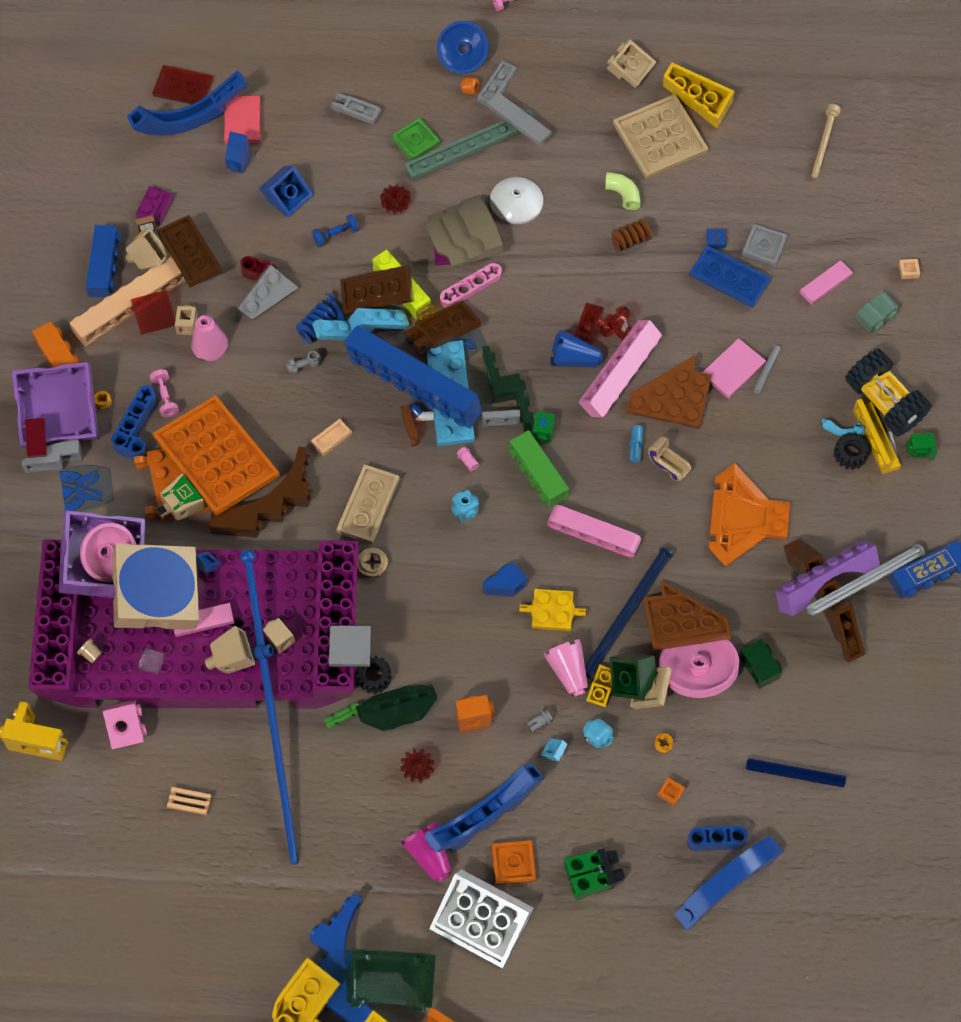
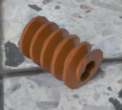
[611,219,652,252]

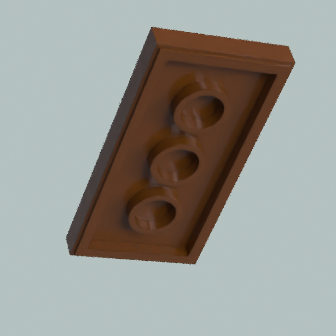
[157,215,222,288]
[340,265,414,316]

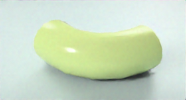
[605,172,641,210]

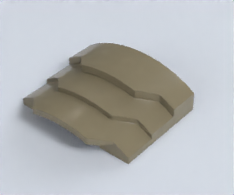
[425,195,503,268]

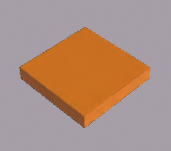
[491,840,536,885]

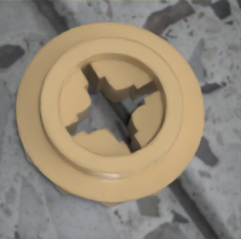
[357,548,388,578]

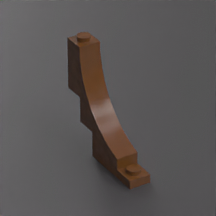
[783,539,865,663]

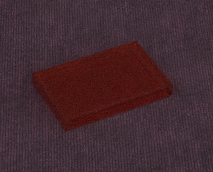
[152,65,213,104]

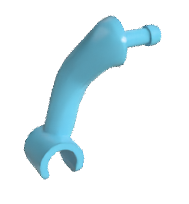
[821,418,865,436]

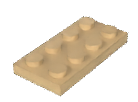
[336,464,400,545]

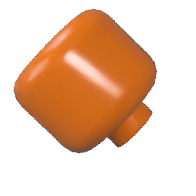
[460,77,479,95]

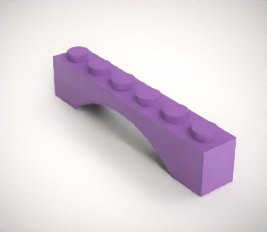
[775,541,880,616]

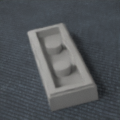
[477,60,517,106]

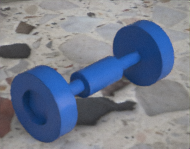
[312,214,358,247]

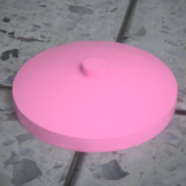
[659,640,739,698]

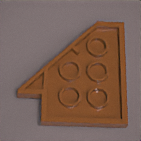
[626,356,712,429]
[643,581,731,651]

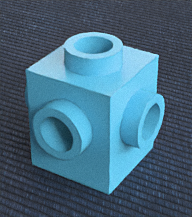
[451,490,480,523]

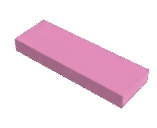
[800,260,853,305]
[174,603,234,637]

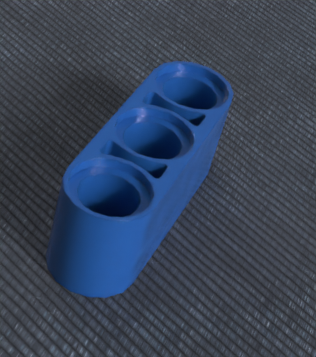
[687,826,748,851]

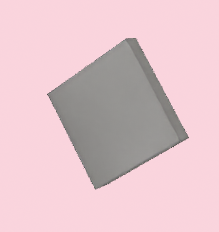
[741,224,788,267]
[329,626,371,667]

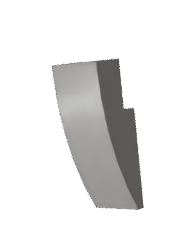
[21,439,82,473]

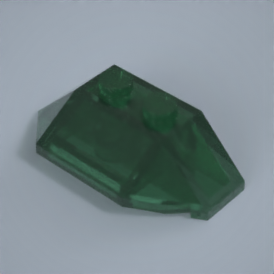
[356,684,437,731]

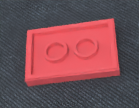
[224,96,261,144]

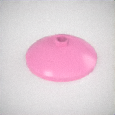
[80,523,136,582]

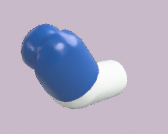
[408,403,434,421]

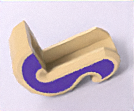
[648,437,691,481]

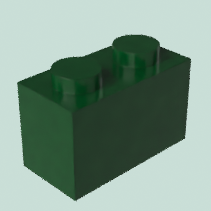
[739,639,782,689]

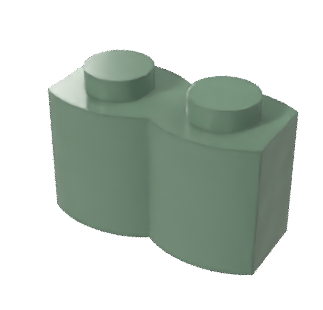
[855,291,899,333]

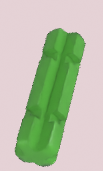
[324,702,362,728]

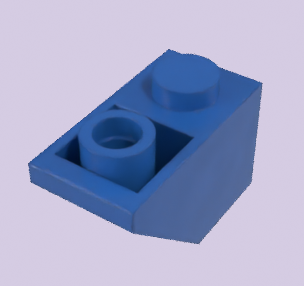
[483,562,528,597]

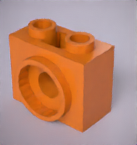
[455,695,494,733]

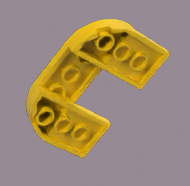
[272,958,389,1022]

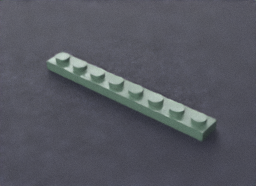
[404,109,537,181]

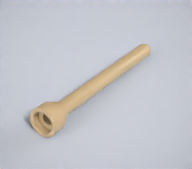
[811,104,841,179]

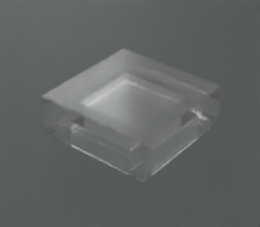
[138,648,165,674]

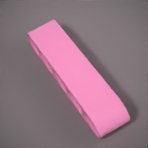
[547,505,641,557]

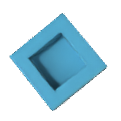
[541,738,568,761]

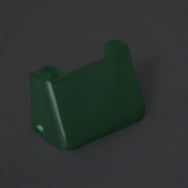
[346,948,436,1011]

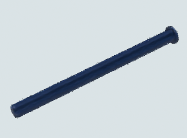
[585,547,673,677]

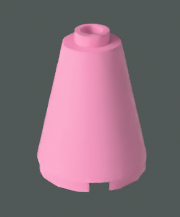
[191,315,228,362]
[543,639,588,697]

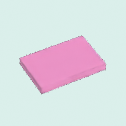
[702,338,766,399]

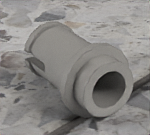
[526,709,553,733]

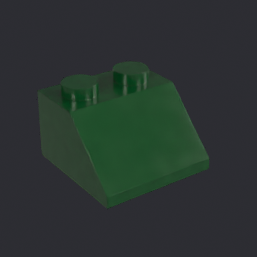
[609,653,656,700]

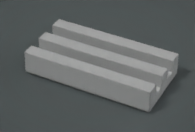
[482,410,520,427]

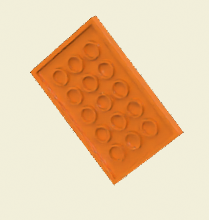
[152,395,280,516]

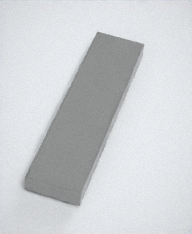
[487,92,551,146]

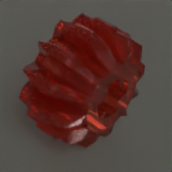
[380,184,411,215]
[400,748,434,783]

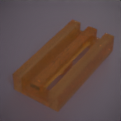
[401,404,419,447]

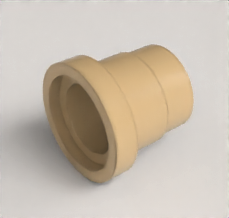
[77,638,102,663]

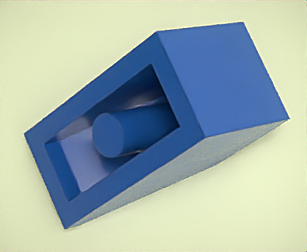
[225,131,251,173]

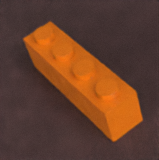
[32,321,80,368]

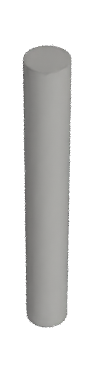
[753,345,781,394]

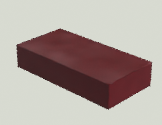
[25,418,47,458]

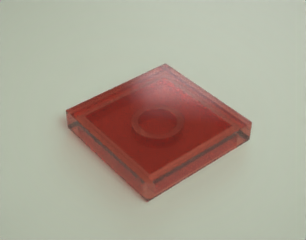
[130,290,175,335]

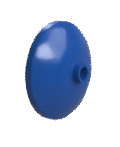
[437,21,489,74]

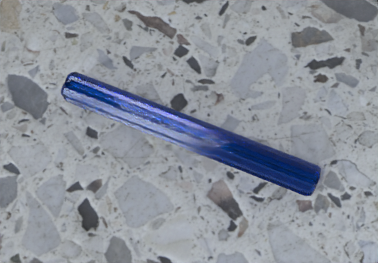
[746,758,846,787]

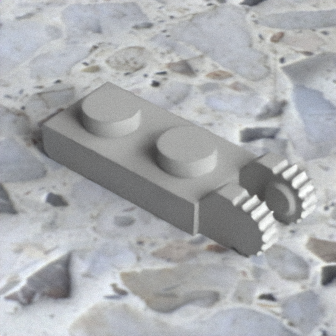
[330,93,381,125]

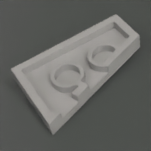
[237,265,298,320]

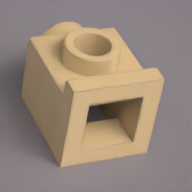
[175,305,198,335]

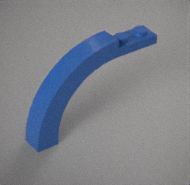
[127,70,248,136]

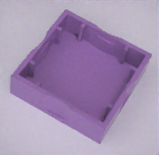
[12,362,99,448]
[59,510,145,598]

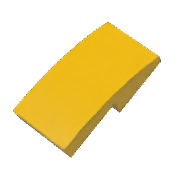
[586,665,612,707]

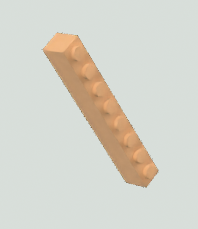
[70,256,185,347]

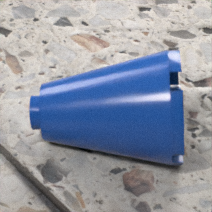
[550,330,603,367]

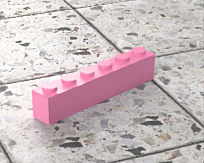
[578,320,662,418]

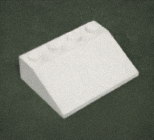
[429,869,534,968]

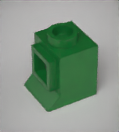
[906,433,937,460]

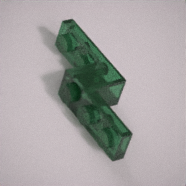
[482,345,534,432]

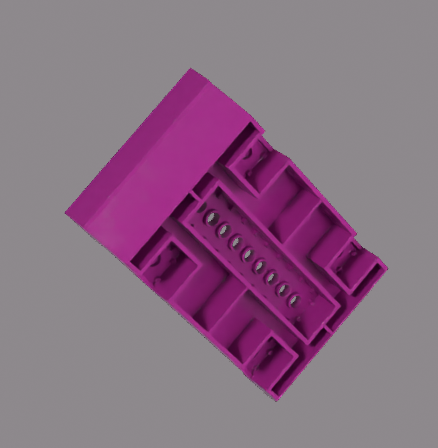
[28,539,358,709]

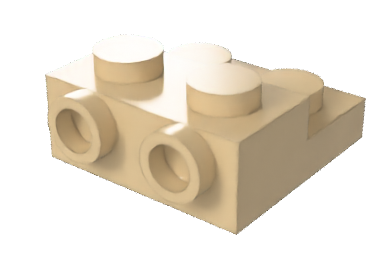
[606,40,656,88]

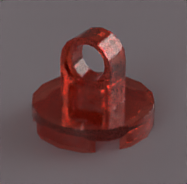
[599,306,632,340]

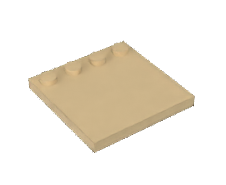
[613,94,709,179]

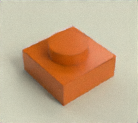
[657,777,686,806]

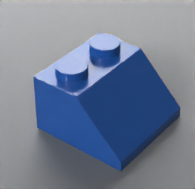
[259,166,313,217]

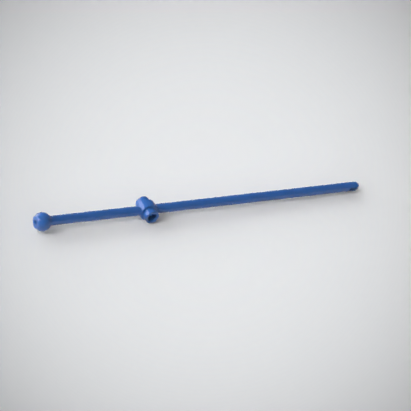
[240,550,298,865]

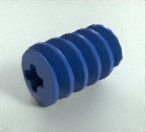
[296,303,336,344]

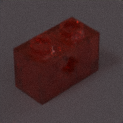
[575,303,604,345]

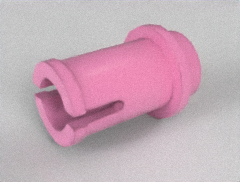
[457,447,480,472]

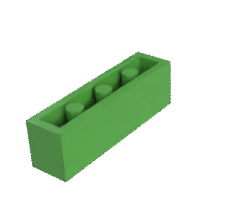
[508,430,569,507]

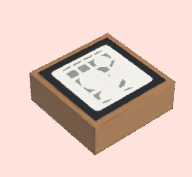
[135,215,157,233]

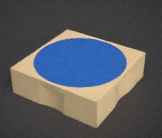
[112,544,199,630]

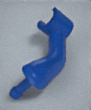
[321,293,345,321]

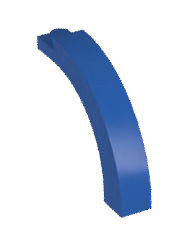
[674,836,785,930]

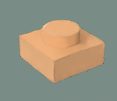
[898,259,920,279]

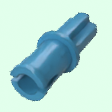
[629,425,644,463]

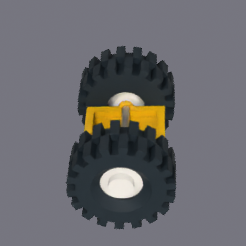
[845,348,932,436]

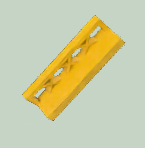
[853,399,901,474]

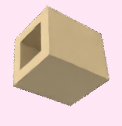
[263,618,295,654]

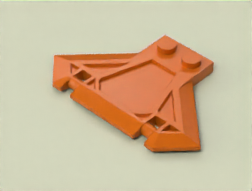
[708,463,790,567]

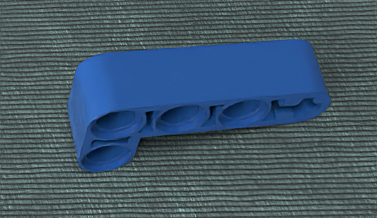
[111,385,157,460]

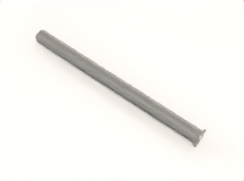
[807,544,925,616]

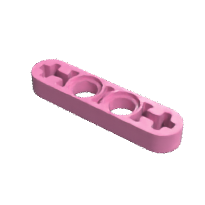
[440,263,502,308]

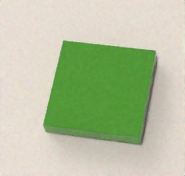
[391,117,441,160]

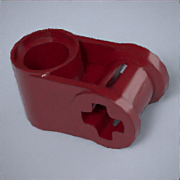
[240,256,277,281]

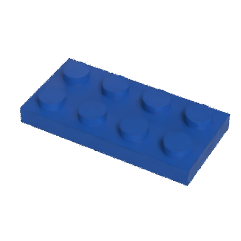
[689,245,771,308]

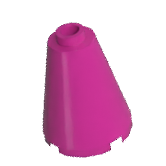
[401,822,451,882]

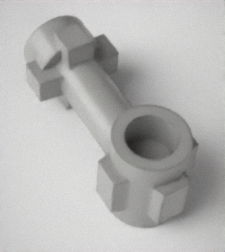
[286,351,321,374]

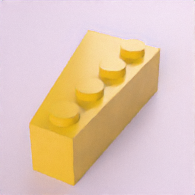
[663,62,734,129]

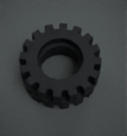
[834,433,870,470]
[356,655,392,694]

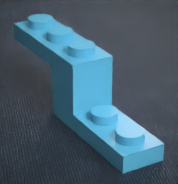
[313,308,409,340]

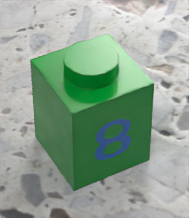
[533,411,555,443]

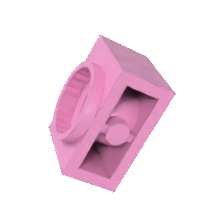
[103,700,147,749]

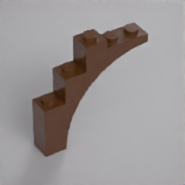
[209,446,313,538]

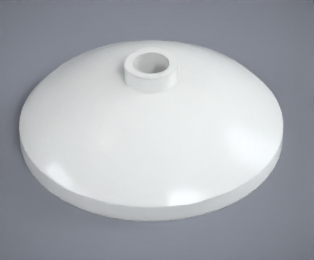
[490,177,543,224]

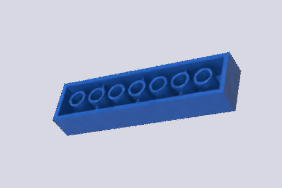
[344,325,483,429]

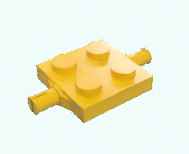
[519,589,586,631]

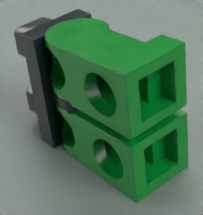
[563,848,625,901]

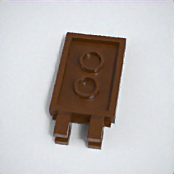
[404,300,481,355]

